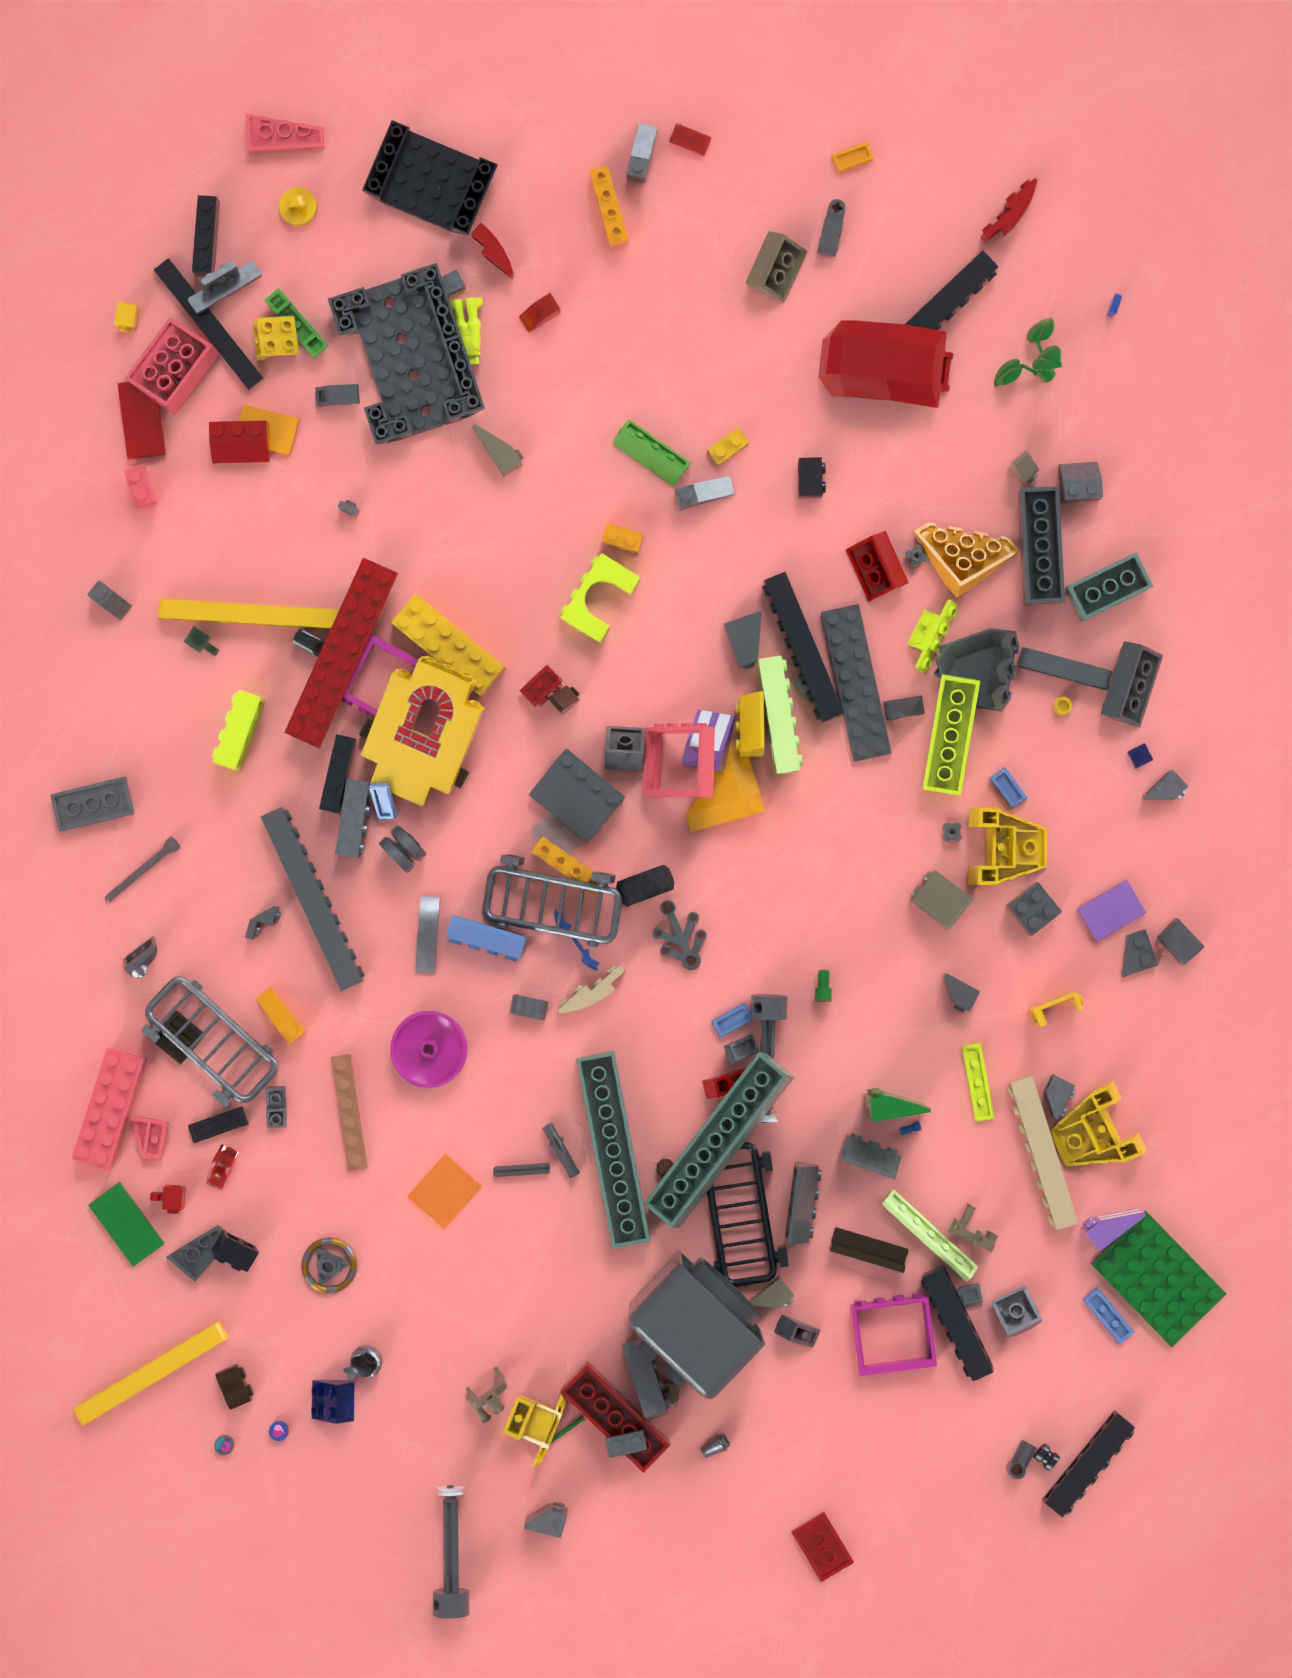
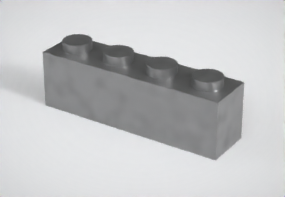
[335,779,372,858]
[622,1340,671,1421]

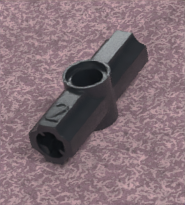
[292,628,325,657]

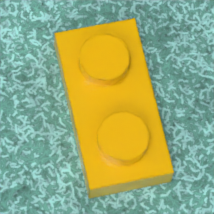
[707,427,749,466]

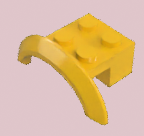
[503,1394,566,1467]

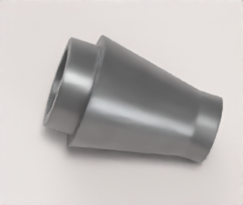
[701,1433,730,1458]

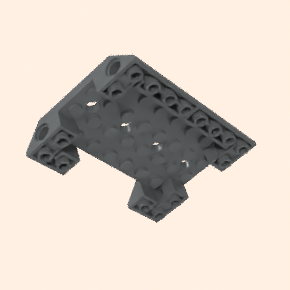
[328,263,485,445]

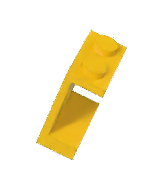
[1028,990,1084,1027]

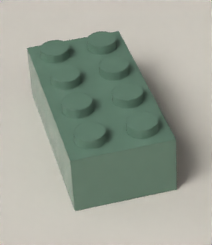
[1065,552,1154,622]

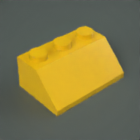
[735,691,764,757]

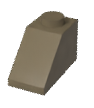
[1008,451,1039,485]
[750,1276,795,1308]

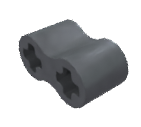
[509,994,549,1020]

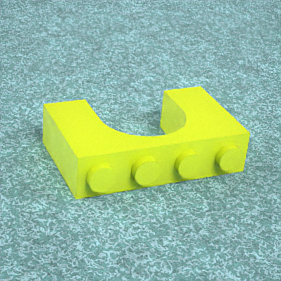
[560,553,641,644]

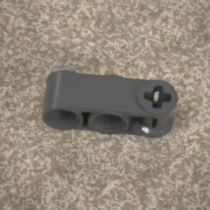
[817,199,846,257]

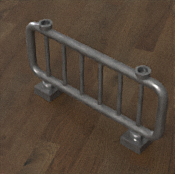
[483,854,622,947]
[141,976,278,1109]

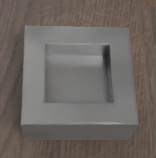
[337,499,359,517]

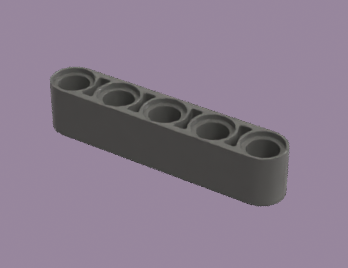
[1017,647,1113,690]

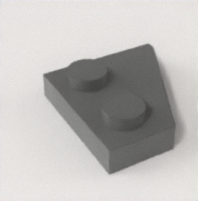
[1121,929,1158,977]

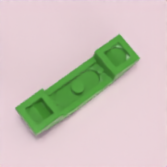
[264,288,329,359]

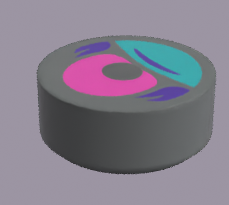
[214,1435,234,1455]

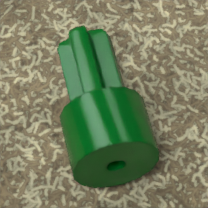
[815,970,832,1002]

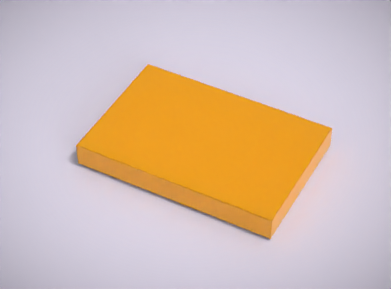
[239,404,299,456]

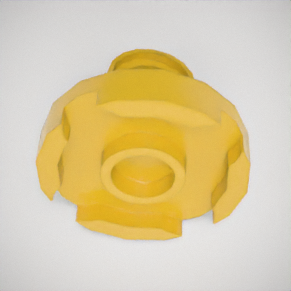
[279,187,317,226]

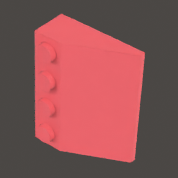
[124,317,220,415]

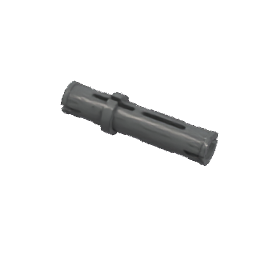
[542,1122,580,1178]

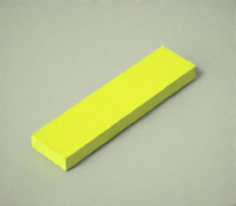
[961,1043,995,1122]

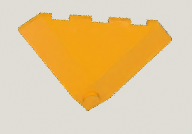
[913,522,1020,598]
[685,740,765,833]

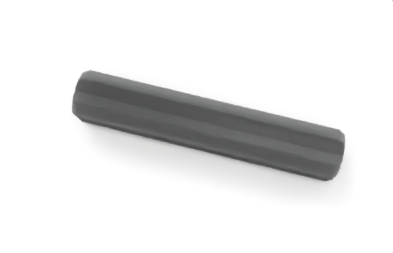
[493,1163,550,1177]

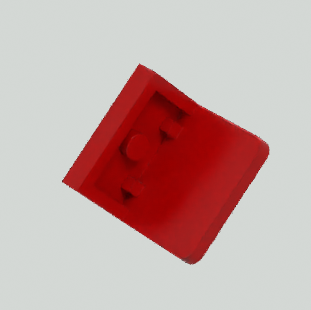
[519,665,563,707]

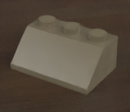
[745,231,807,303]

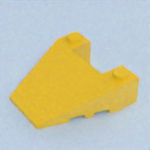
[968,808,1048,885]
[1050,1080,1147,1166]

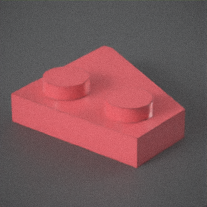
[130,1116,168,1160]

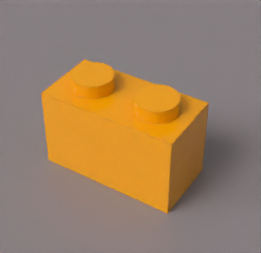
[601,522,643,554]

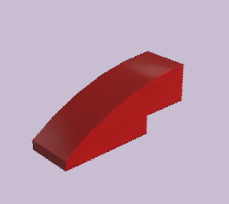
[471,222,514,279]

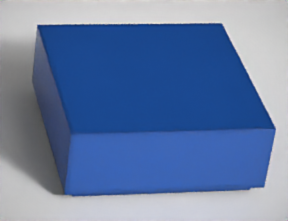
[1106,293,1122,317]

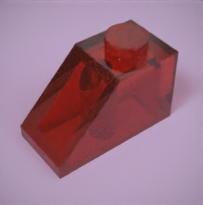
[519,293,561,333]
[205,1144,239,1190]

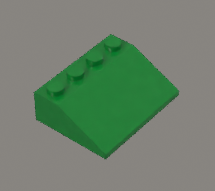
[863,1088,931,1122]

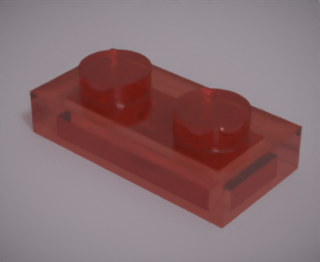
[669,123,712,156]

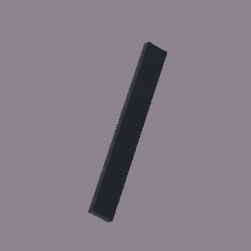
[154,258,264,390]

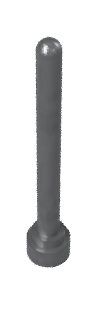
[105,836,181,902]

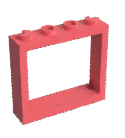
[643,723,715,797]

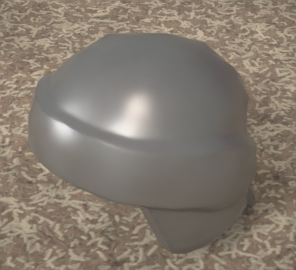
[343,1345,383,1381]

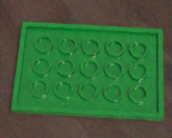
[1090,1210,1227,1347]

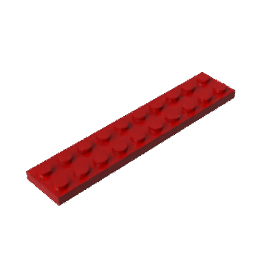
[284,557,399,749]

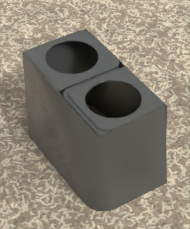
[1156,918,1205,965]

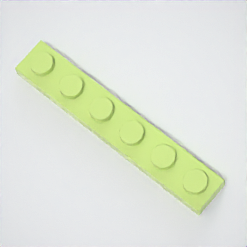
[881,1189,978,1282]

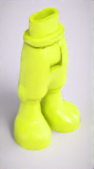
[450,298,483,365]

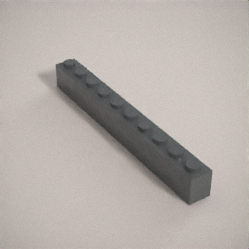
[261,807,365,991]

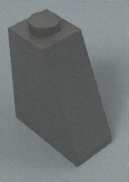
[724,611,762,670]

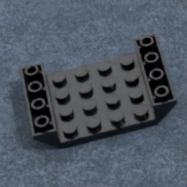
[362,120,498,235]

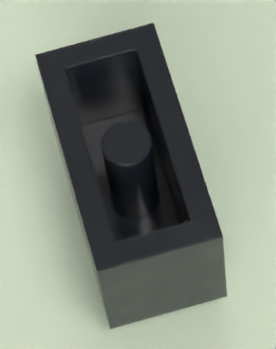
[798,457,826,499]
[211,1230,259,1272]

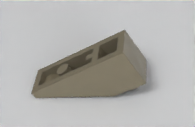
[472,424,524,477]

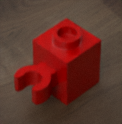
[150,1184,186,1214]

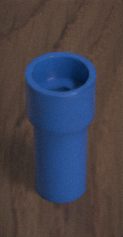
[899,1121,922,1135]

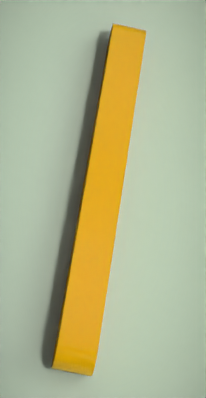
[158,599,339,629]

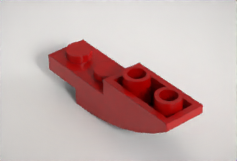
[981,178,1038,243]

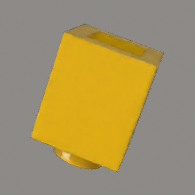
[114,301,140,333]

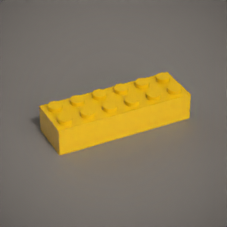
[391,593,505,697]

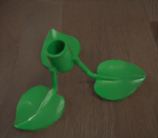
[994,318,1062,387]

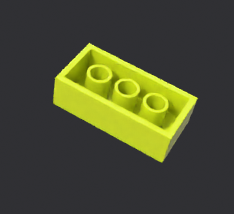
[212,690,266,771]

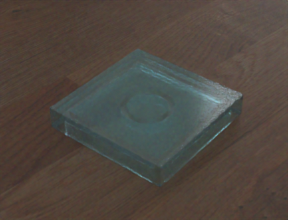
[532,817,582,853]

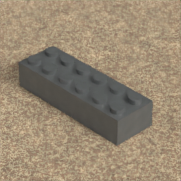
[1018,486,1065,606]

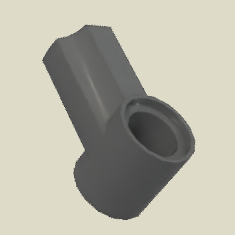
[1006,1440,1037,1479]

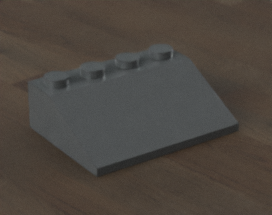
[528,748,625,844]
[785,1161,822,1245]

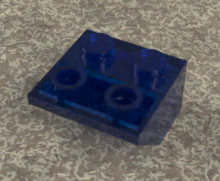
[311,1380,355,1424]

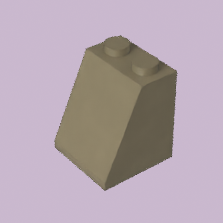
[910,870,974,929]

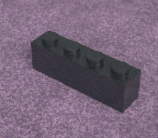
[192,195,220,277]
[319,734,357,814]

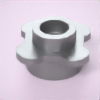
[905,545,928,567]
[942,823,962,842]

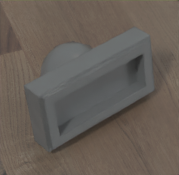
[724,1034,759,1064]

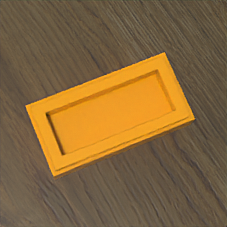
[832,141,874,174]

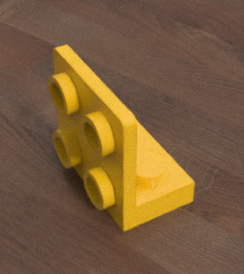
[252,316,299,361]

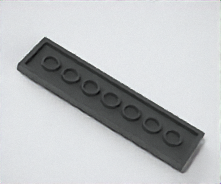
[821,604,891,762]

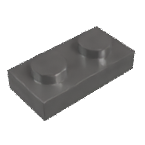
[605,1429,647,1458]

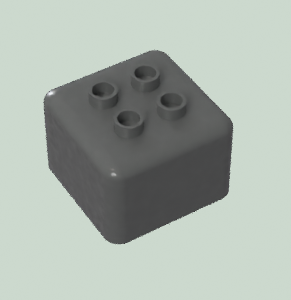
[628,1251,766,1399]

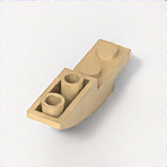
[557,965,625,1013]

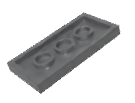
[50,776,135,832]

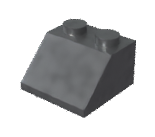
[1059,462,1103,503]
[604,726,645,771]
[523,1502,568,1538]

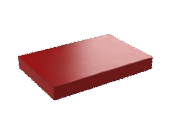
[791,1512,854,1582]

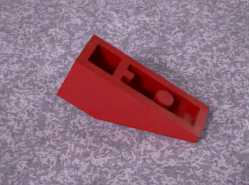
[702,1067,747,1099]

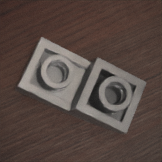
[266,1086,287,1128]

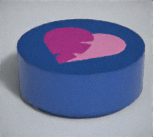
[269,1421,289,1441]

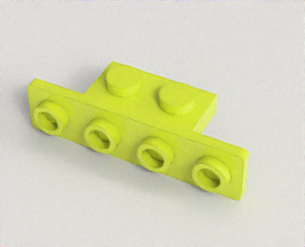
[907,599,958,674]

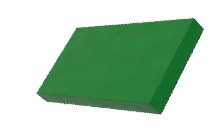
[88,1182,165,1267]

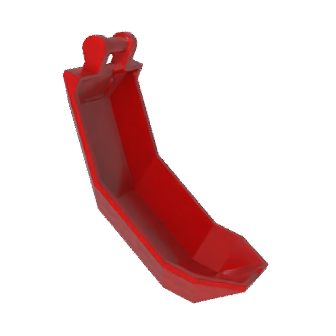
[818,320,954,408]

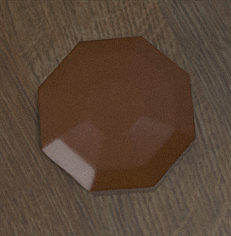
[656,1158,674,1177]

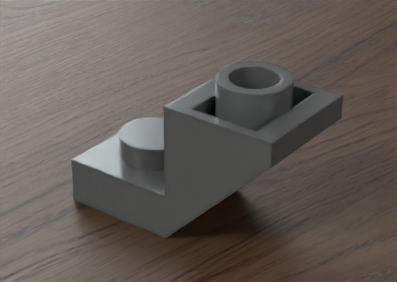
[315,384,360,407]
[245,906,281,940]

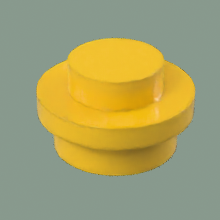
[1053,697,1072,716]

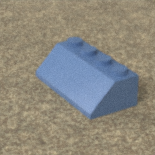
[446,915,527,962]

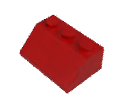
[209,420,270,464]
[846,531,909,602]

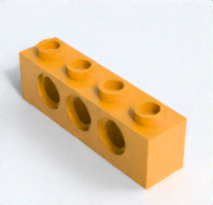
[589,165,629,249]
[530,835,597,896]

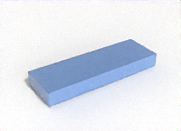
[1082,1287,1135,1344]

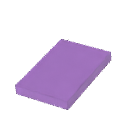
[1077,880,1146,942]

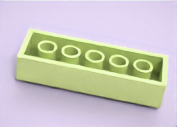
[757,656,803,775]

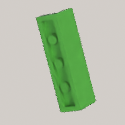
[612,419,691,487]

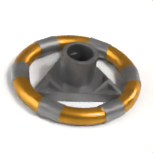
[301,1237,357,1294]

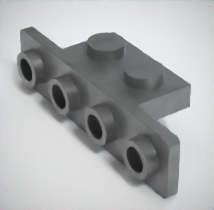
[188,261,262,314]

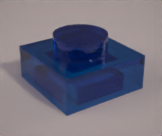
[1127,743,1153,769]

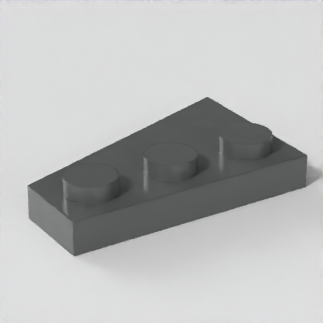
[166,1225,227,1282]

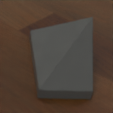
[884,695,925,720]

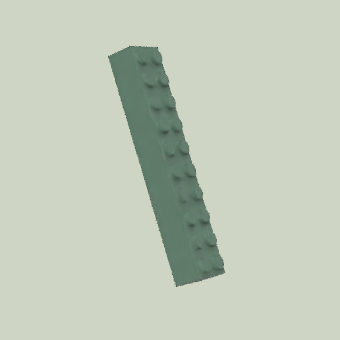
[576,1050,651,1249]
[643,1052,794,1228]

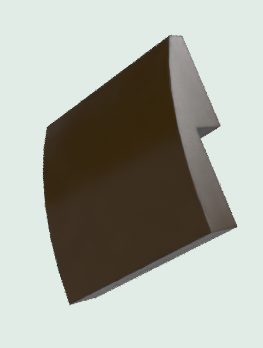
[152,1010,205,1065]

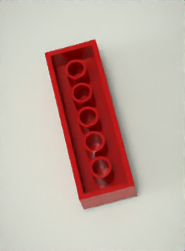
[560,1361,670,1473]

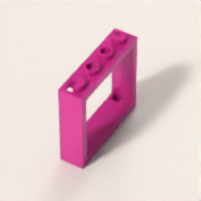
[342,635,425,715]
[850,1292,937,1376]

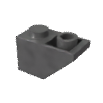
[1044,1074,1076,1120]

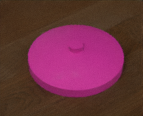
[390,1011,468,1088]

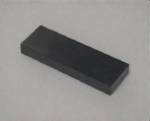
[188,1106,249,1143]

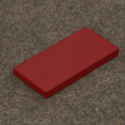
[117,382,166,460]

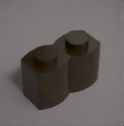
[215,1363,254,1410]

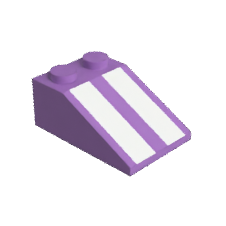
[682,709,735,773]
[1081,1208,1146,1251]

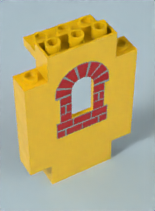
[360,656,485,807]

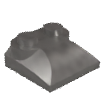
[123,936,157,978]
[991,1286,1043,1338]

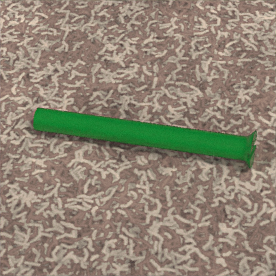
[551,1415,585,1443]

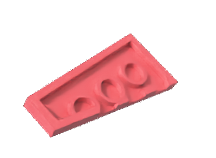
[245,113,325,153]

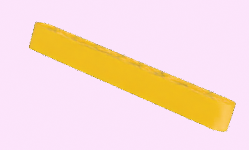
[72,1321,229,1426]

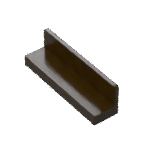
[829,1227,909,1273]

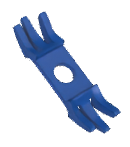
[554,908,600,970]

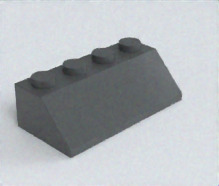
[1101,641,1163,728]

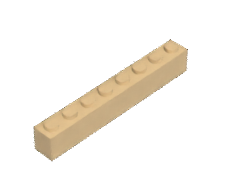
[1007,1075,1079,1230]

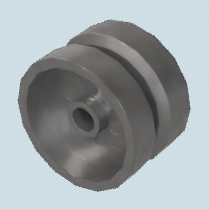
[378,825,427,873]

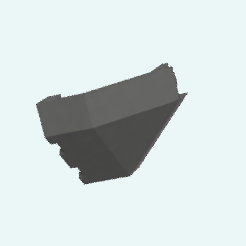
[933,628,1020,711]

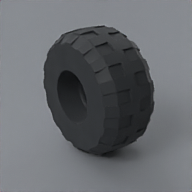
[616,865,675,907]

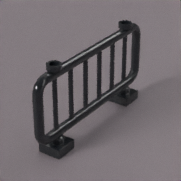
[707,1142,789,1287]

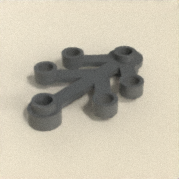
[652,900,707,970]

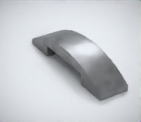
[416,896,440,973]

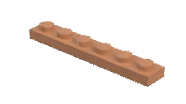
[331,1054,368,1171]

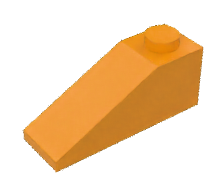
[256,986,307,1044]

